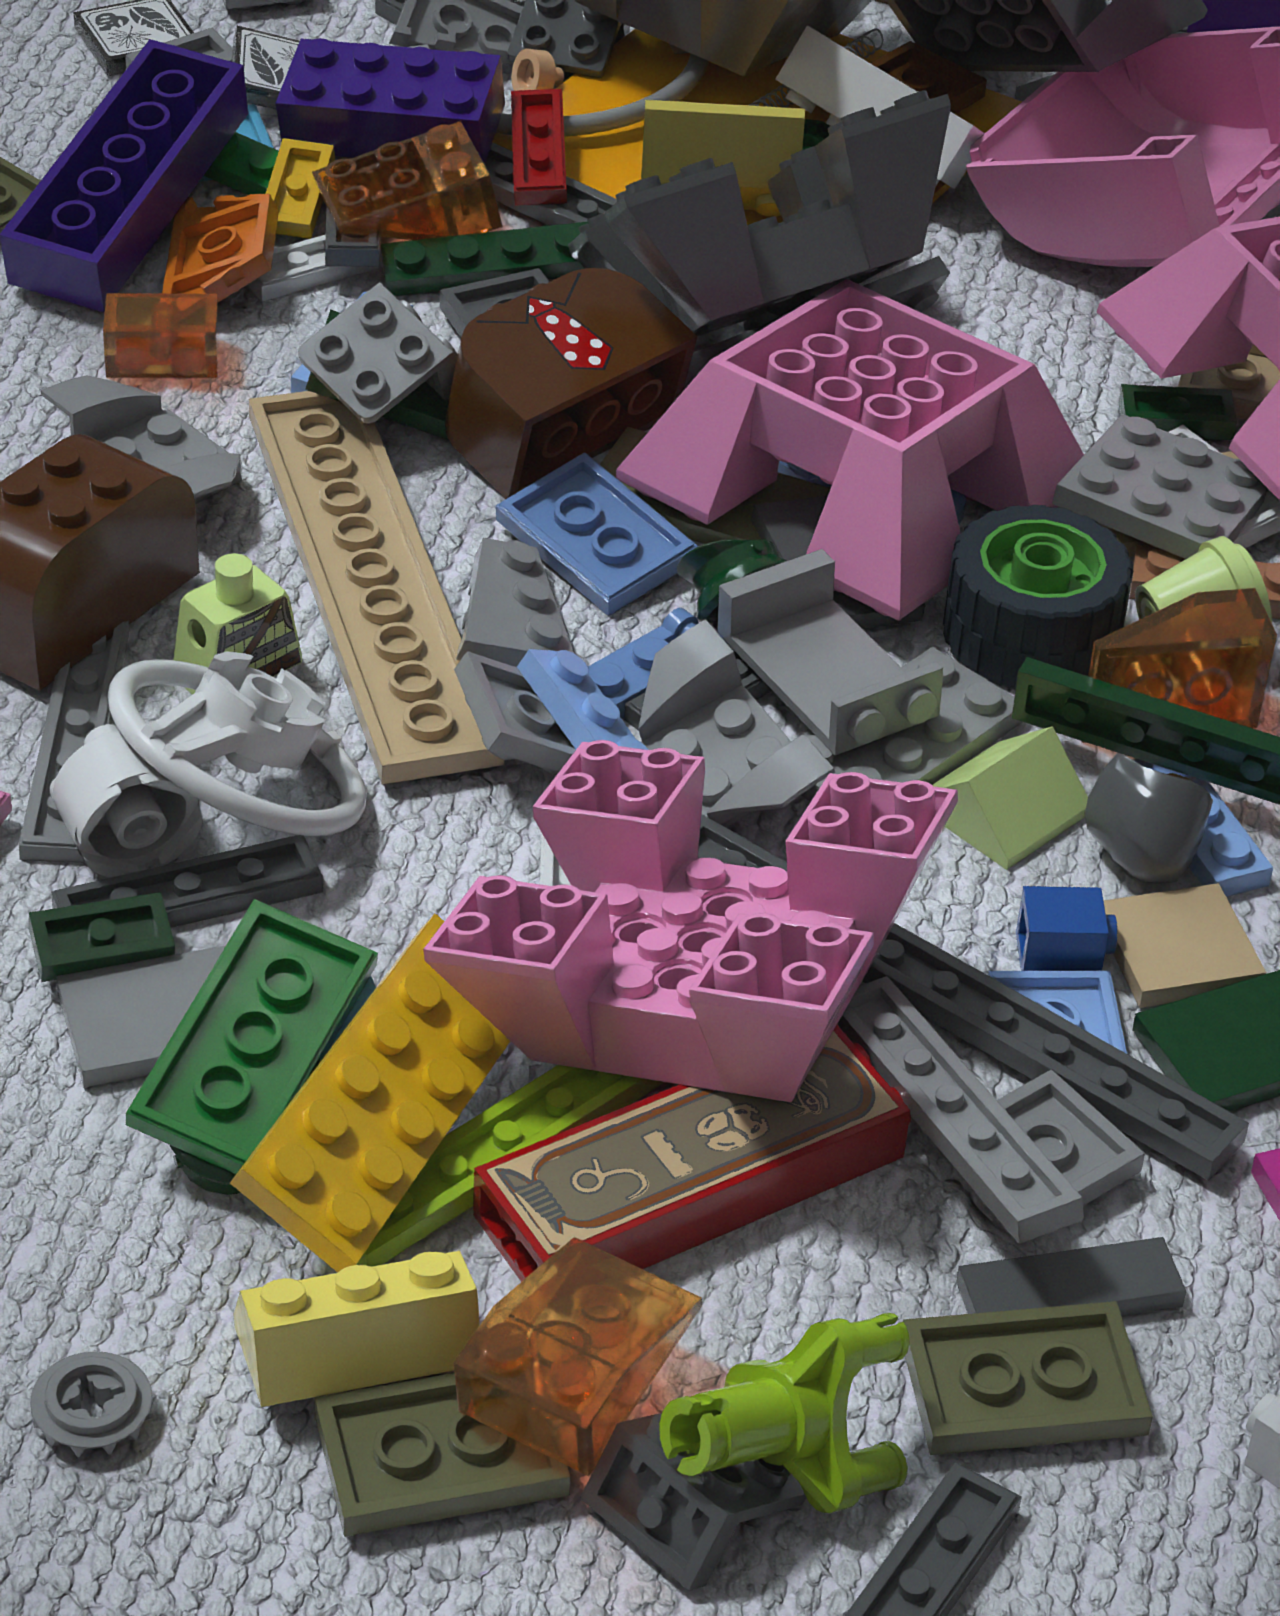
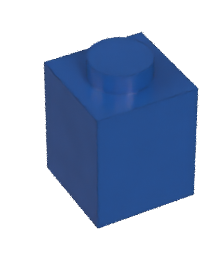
[1016,886,1117,971]

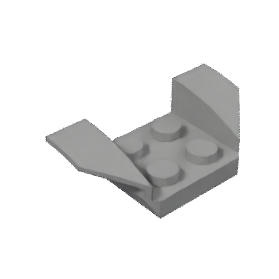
[41,375,242,504]
[638,619,835,828]

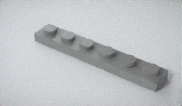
[837,976,1084,1244]

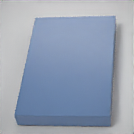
[495,452,698,616]

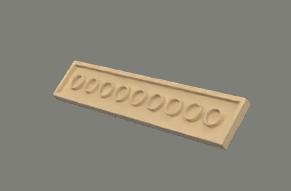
[249,391,504,785]

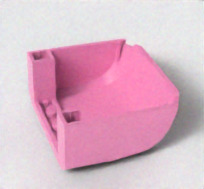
[966,27,1280,267]

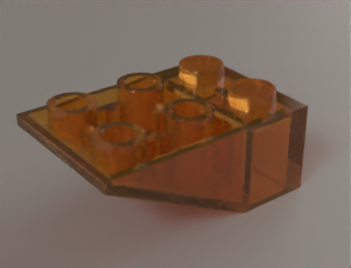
[312,121,503,240]

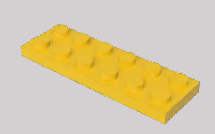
[230,913,510,1272]

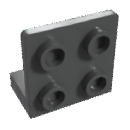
[507,0,630,78]
[580,1413,806,1591]

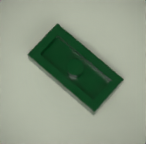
[1118,384,1237,441]
[28,892,175,982]

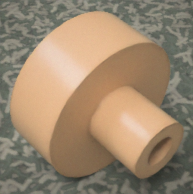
[511,48,564,91]

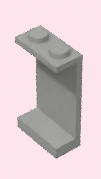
[718,549,943,755]

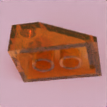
[1081,588,1277,743]
[453,1237,702,1476]

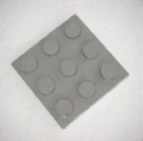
[1052,414,1269,559]

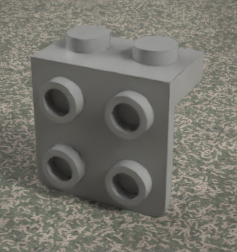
[298,282,458,424]

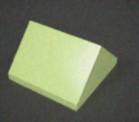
[933,726,1088,870]

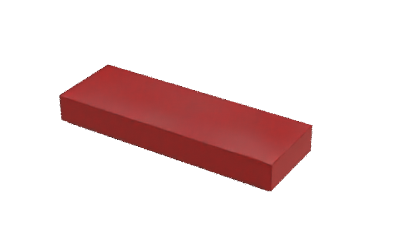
[511,89,567,206]

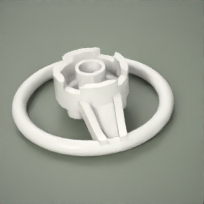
[108,651,366,836]

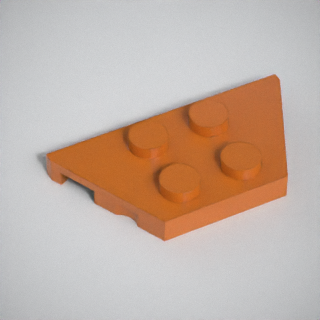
[159,194,279,331]

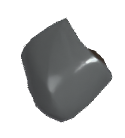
[1085,753,1213,884]

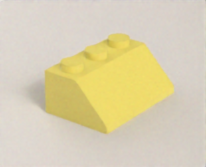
[641,100,805,216]
[233,1251,482,1407]

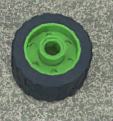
[943,505,1133,690]

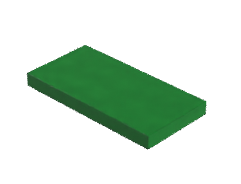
[126,899,378,1174]

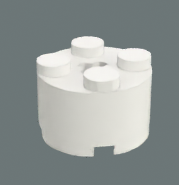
[50,724,203,877]

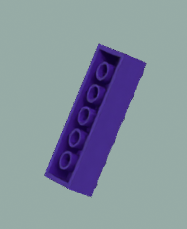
[0,39,248,312]

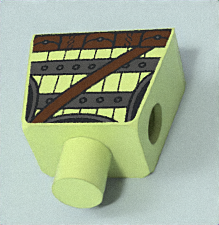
[173,553,302,695]

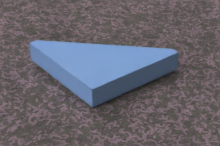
[988,971,1127,1054]

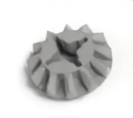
[30,1351,152,1458]

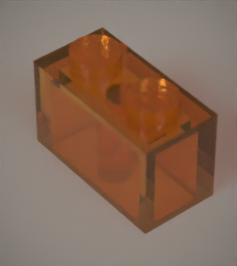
[103,293,219,378]

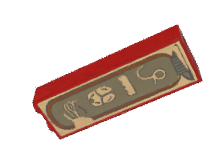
[473,1025,911,1312]

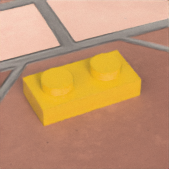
[266,138,335,239]

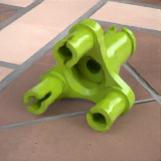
[659,1313,910,1514]

